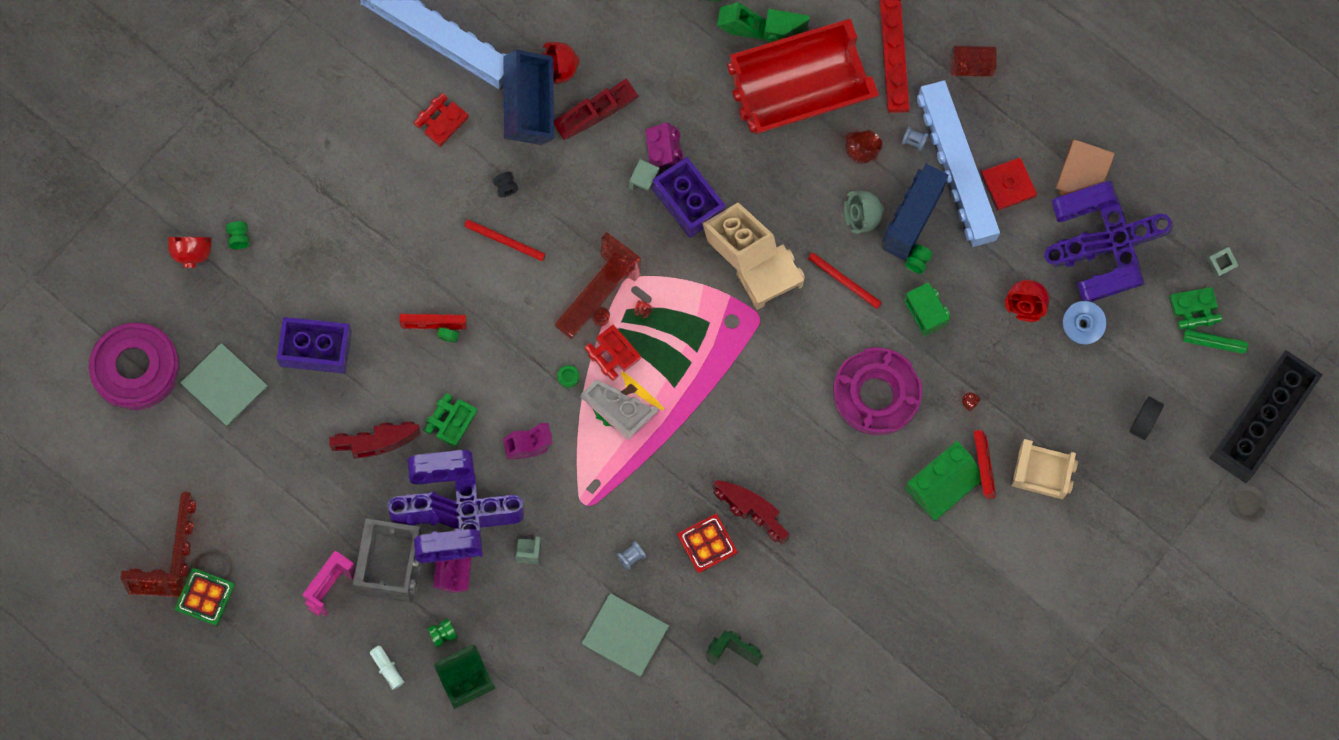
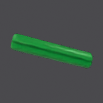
[1183,330,1248,354]

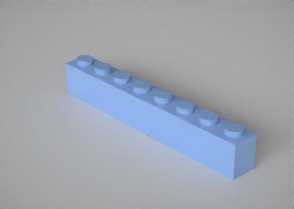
[360,0,507,90]
[917,80,1000,247]

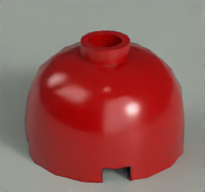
[541,41,579,84]
[168,237,212,268]
[1005,279,1050,322]

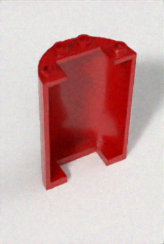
[727,19,879,135]

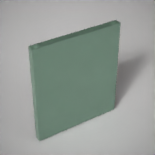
[180,343,268,427]
[581,593,669,677]

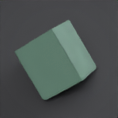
[629,160,660,191]
[516,536,541,564]

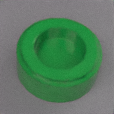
[436,328,459,343]
[557,365,579,388]

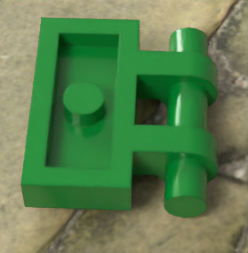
[1169,287,1222,330]
[423,393,478,448]

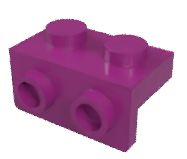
[645,122,683,170]
[433,557,472,593]

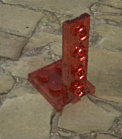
[555,232,641,340]
[121,492,196,597]

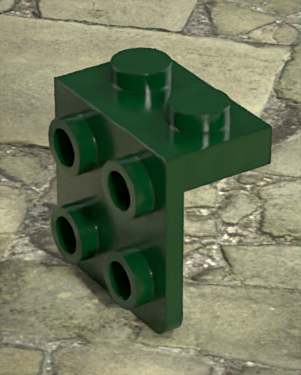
[706,630,763,666]
[434,645,496,709]

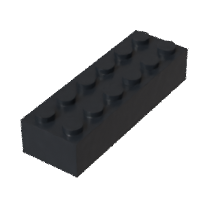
[1209,350,1323,483]

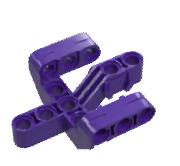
[1044,181,1173,302]
[388,450,524,563]

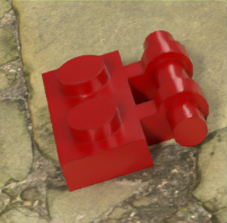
[413,93,469,147]
[584,324,641,381]

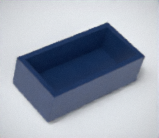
[503,49,554,145]
[882,164,949,261]

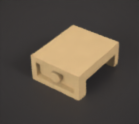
[736,244,805,310]
[1011,439,1078,499]

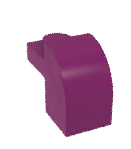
[503,423,553,460]

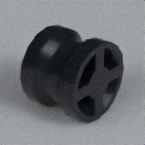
[493,172,519,198]

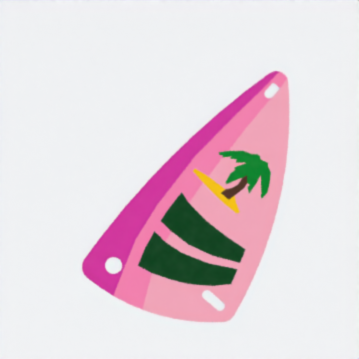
[577,276,760,506]

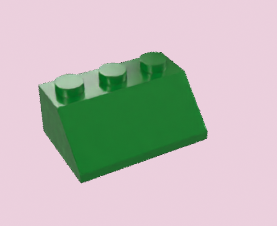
[905,441,982,522]

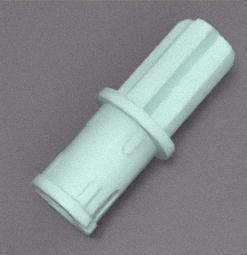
[370,646,405,690]

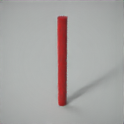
[464,219,546,262]
[808,252,882,309]

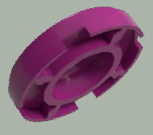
[89,322,180,411]
[833,348,922,435]

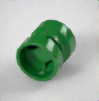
[226,221,250,250]
[904,244,933,274]
[427,618,457,648]

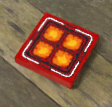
[677,513,738,574]

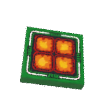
[174,568,236,627]

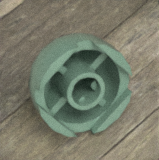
[844,190,884,234]

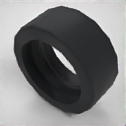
[1129,396,1164,440]

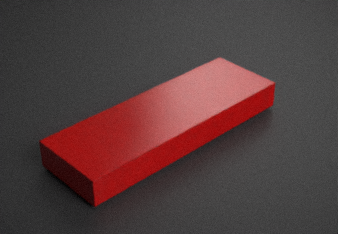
[399,314,467,330]
[974,430,997,500]

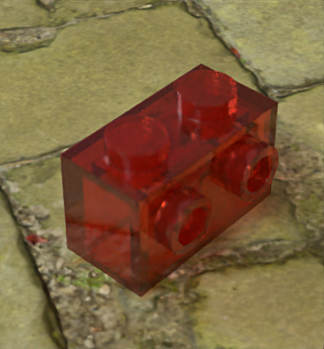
[951,46,997,77]

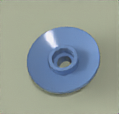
[1063,301,1106,345]

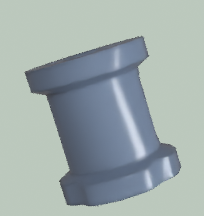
[901,126,928,151]
[616,541,646,571]

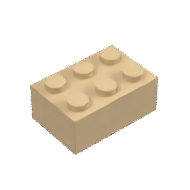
[702,203,778,275]

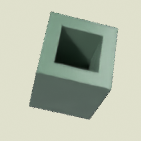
[1206,246,1239,276]

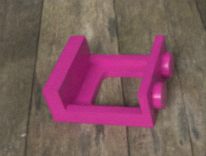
[303,551,356,617]

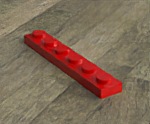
[879,0,910,113]

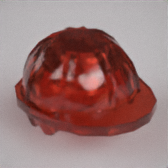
[846,130,883,164]

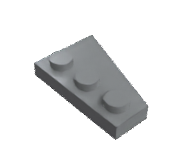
[580,380,659,441]

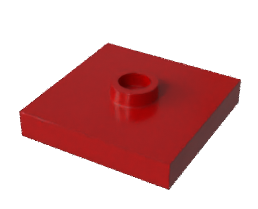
[981,157,1037,211]

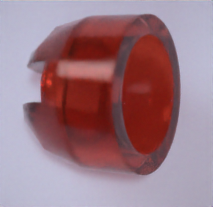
[634,300,653,319]
[592,307,610,326]
[962,392,981,412]

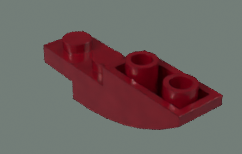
[329,421,420,459]
[713,480,790,545]

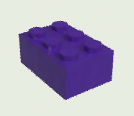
[652,157,726,238]
[277,317,352,374]

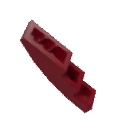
[554,78,639,140]

